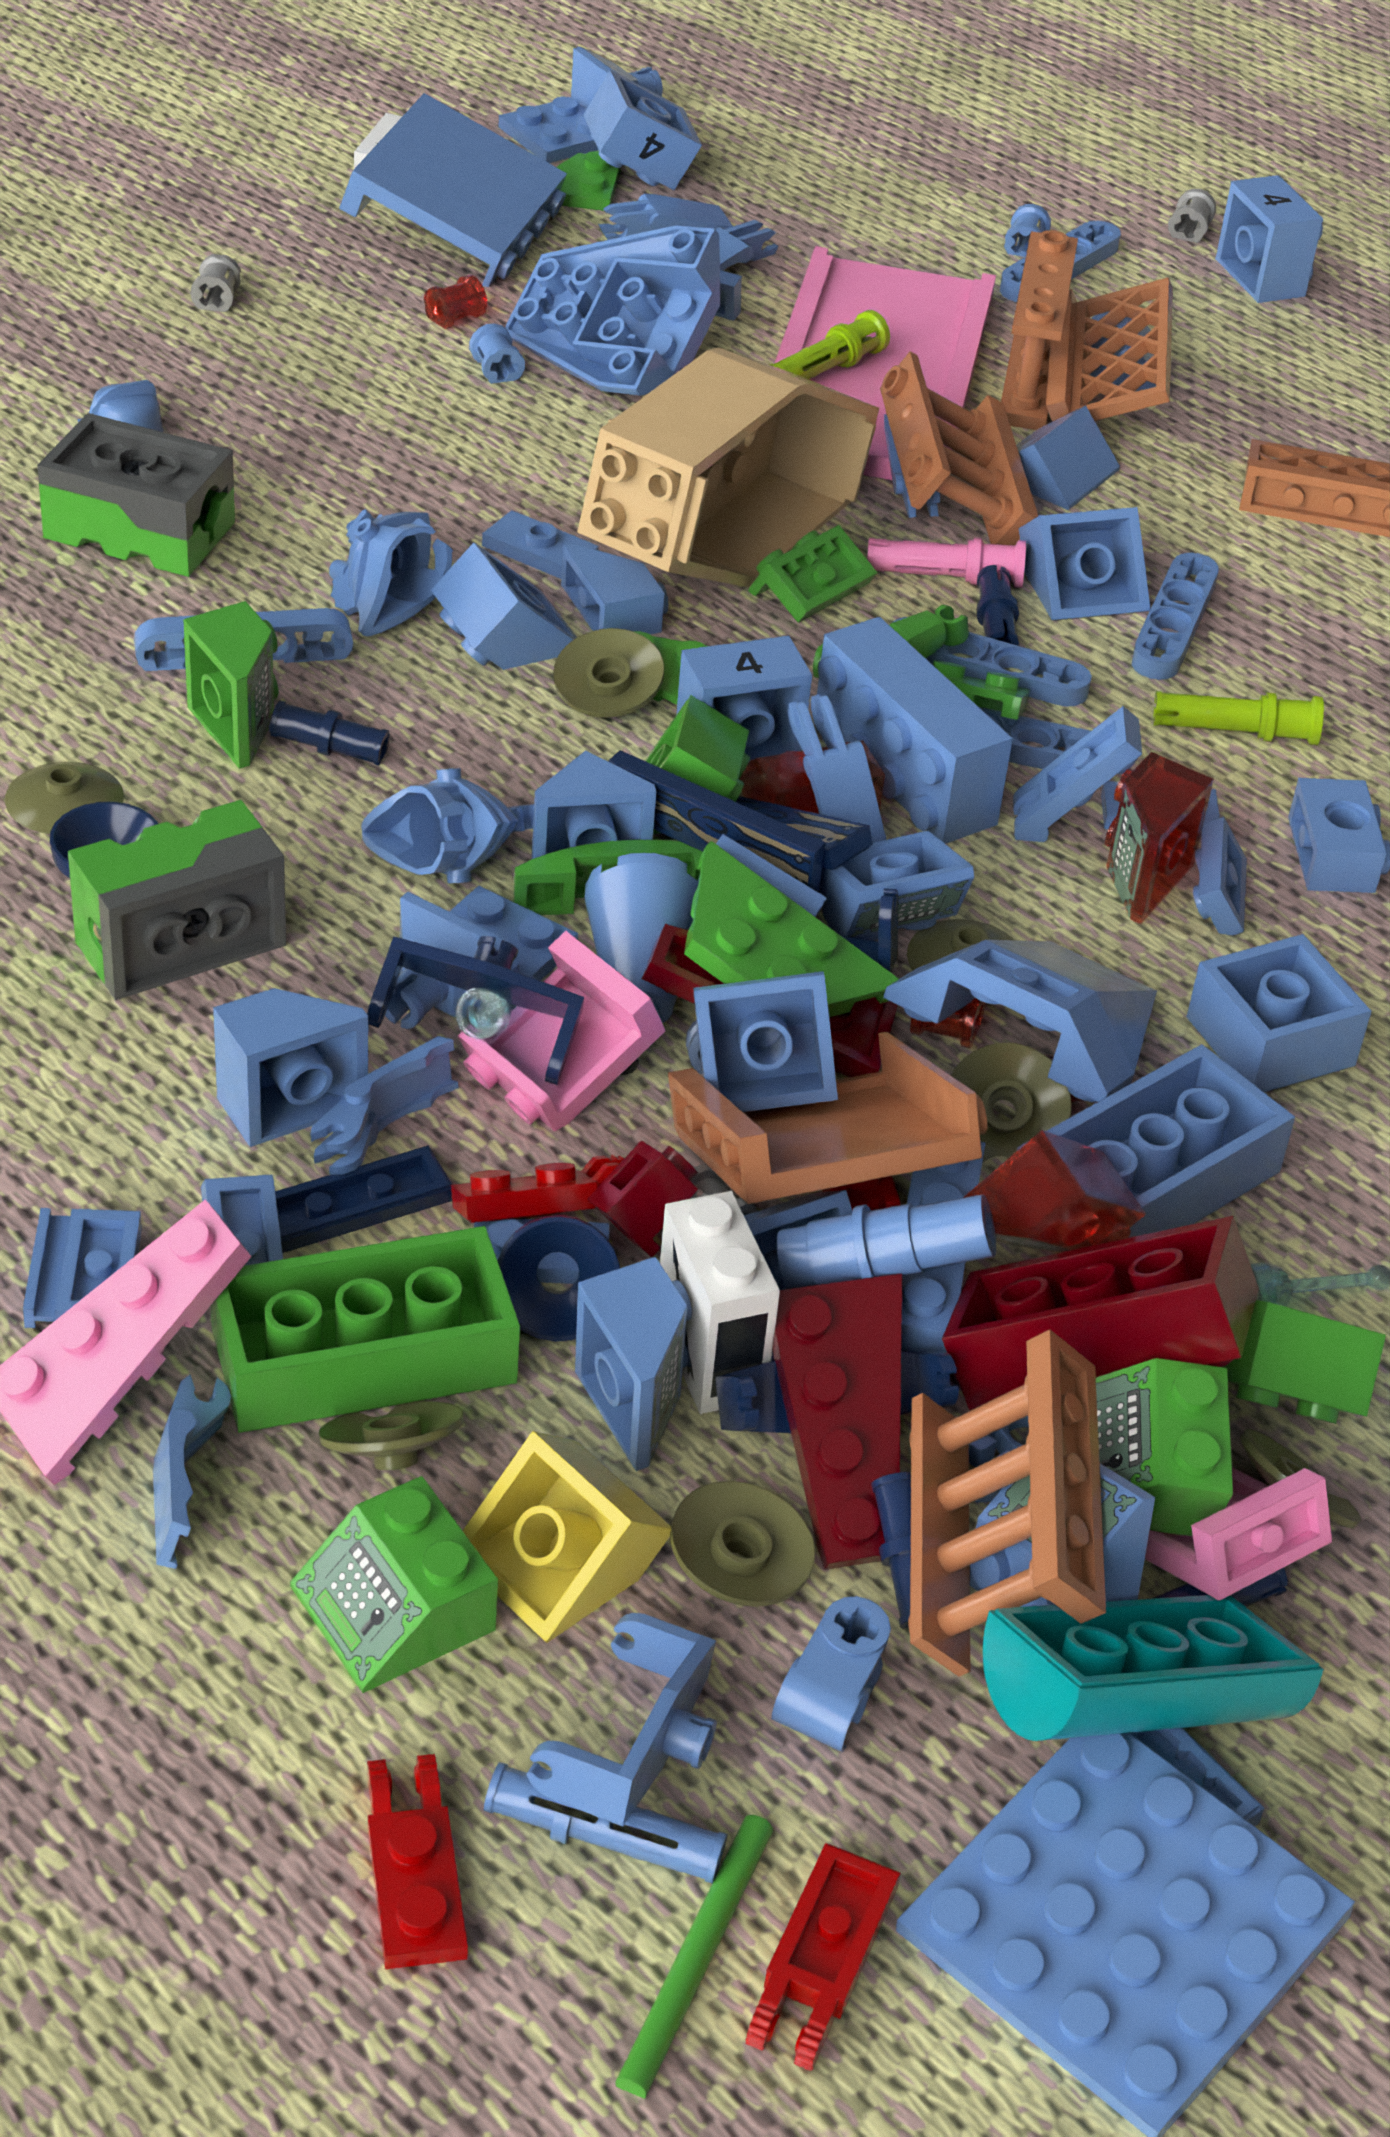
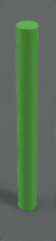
[615,1815,773,2099]

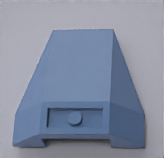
[505,225,720,396]
[883,940,1157,1102]

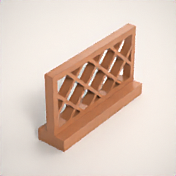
[1046,277,1173,422]
[1239,439,1390,537]

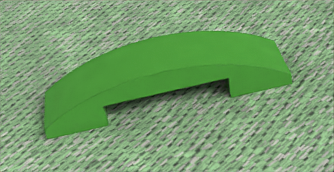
[513,840,703,915]

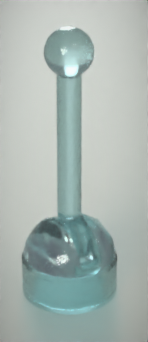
[455,986,517,1039]
[1250,1262,1390,1307]

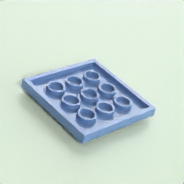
[896,1733,1355,2137]

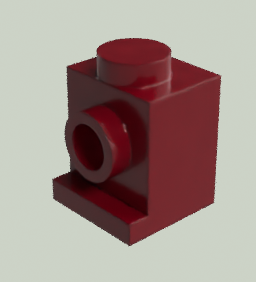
[587,1140,698,1258]

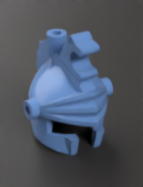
[329,509,453,637]
[361,768,534,883]

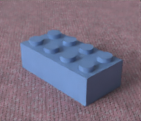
[813,617,1013,844]
[1007,1044,1295,1252]

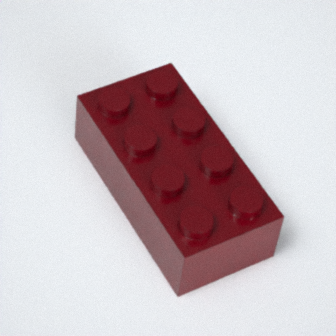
[942,1216,1259,1411]

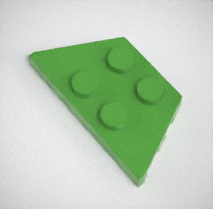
[684,841,899,1017]

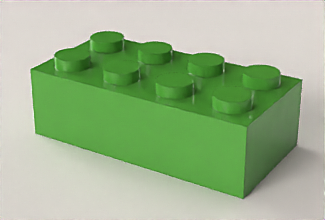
[211,1226,520,1433]

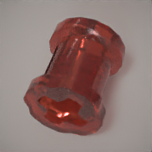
[424,275,487,329]
[910,998,985,1049]

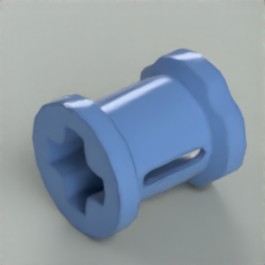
[1004,204,1051,257]
[469,323,525,384]

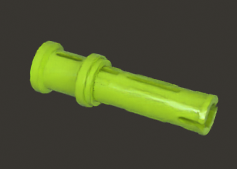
[770,310,890,379]
[1153,691,1324,745]

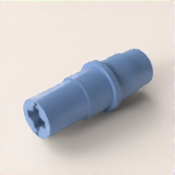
[777,1194,996,1289]

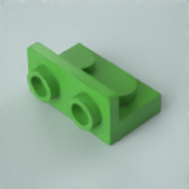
[748,525,878,623]

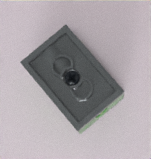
[37,413,235,577]
[68,800,286,1000]

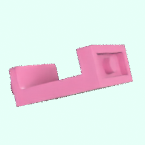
[457,931,666,1132]
[1145,1467,1332,1601]

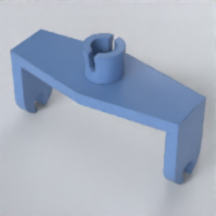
[527,1613,717,1827]

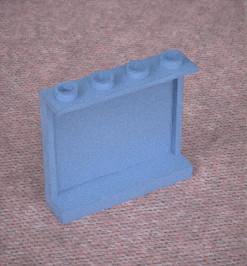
[339,93,567,287]

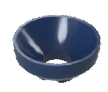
[50,802,158,878]
[497,1215,620,1342]

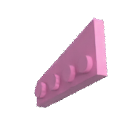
[0,1199,252,1485]

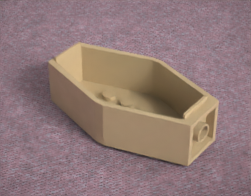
[577,347,879,587]

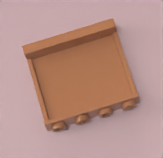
[668,1032,987,1204]

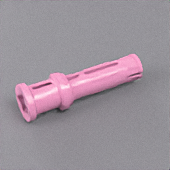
[867,538,1026,588]

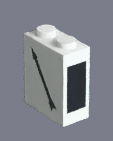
[660,1191,780,1414]

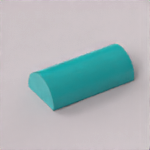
[983,1595,1324,1741]

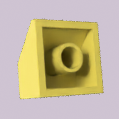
[463,1431,671,1643]

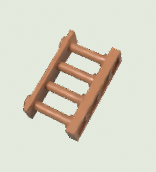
[1001,230,1078,430]
[880,351,1038,545]
[908,1330,1106,1677]

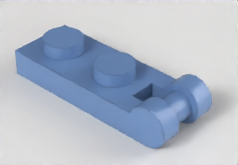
[1013,706,1142,842]

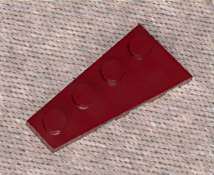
[641,924,898,1077]
[772,1273,902,1570]

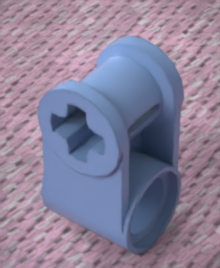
[772,1596,891,1752]

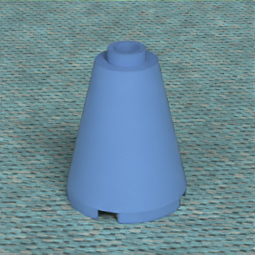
[585,853,700,1023]

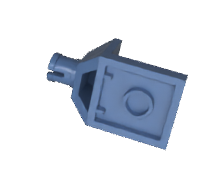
[498,47,663,163]
[385,886,578,1029]

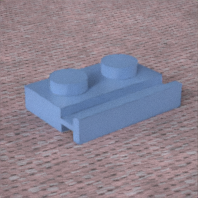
[23,1208,142,1328]

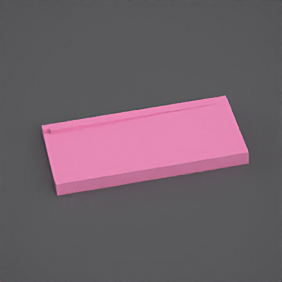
[775,246,996,480]

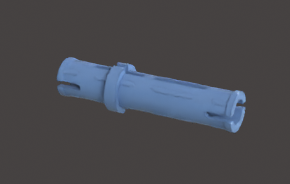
[484,1762,728,1884]

